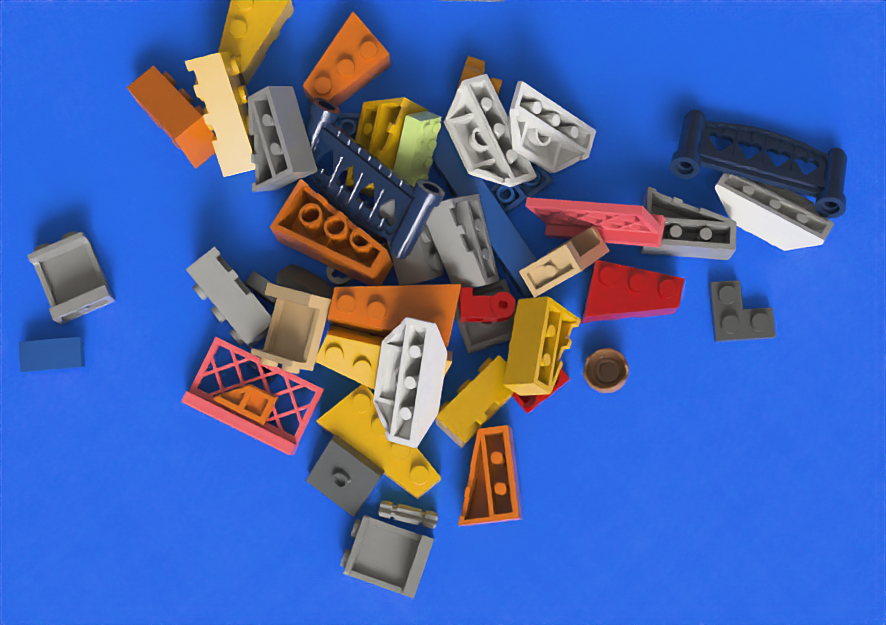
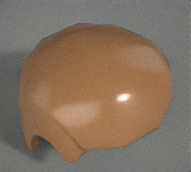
[582,348,629,393]

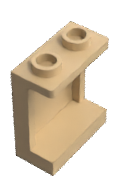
[519,226,609,298]
[250,283,332,374]

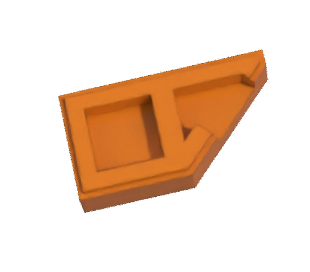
[213,384,279,425]

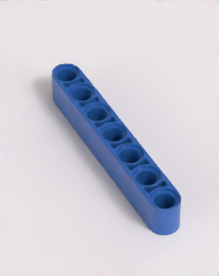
[432,121,537,299]

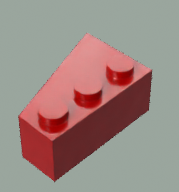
[581,260,685,324]

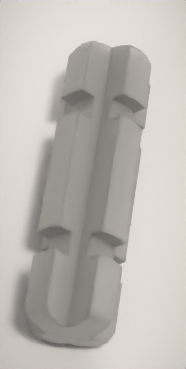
[378,500,438,529]

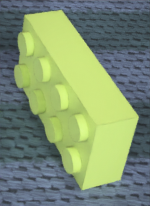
[393,111,442,187]

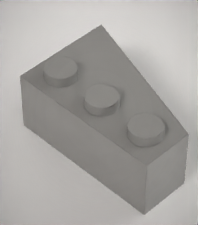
[426,194,499,288]
[379,199,444,286]
[186,246,272,349]

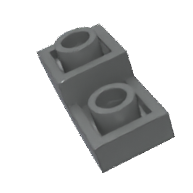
[276,263,334,312]

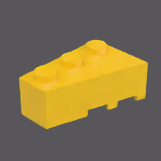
[218,0,294,85]

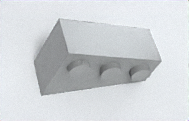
[248,86,318,192]
[640,186,737,260]

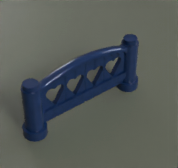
[305,98,445,259]
[670,109,848,218]

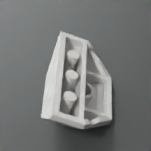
[444,74,537,187]
[508,81,596,173]
[715,173,834,251]
[373,317,448,448]

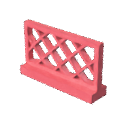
[525,197,666,248]
[181,337,325,455]

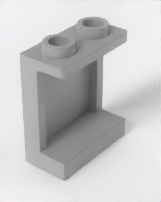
[27,231,115,325]
[340,515,434,599]

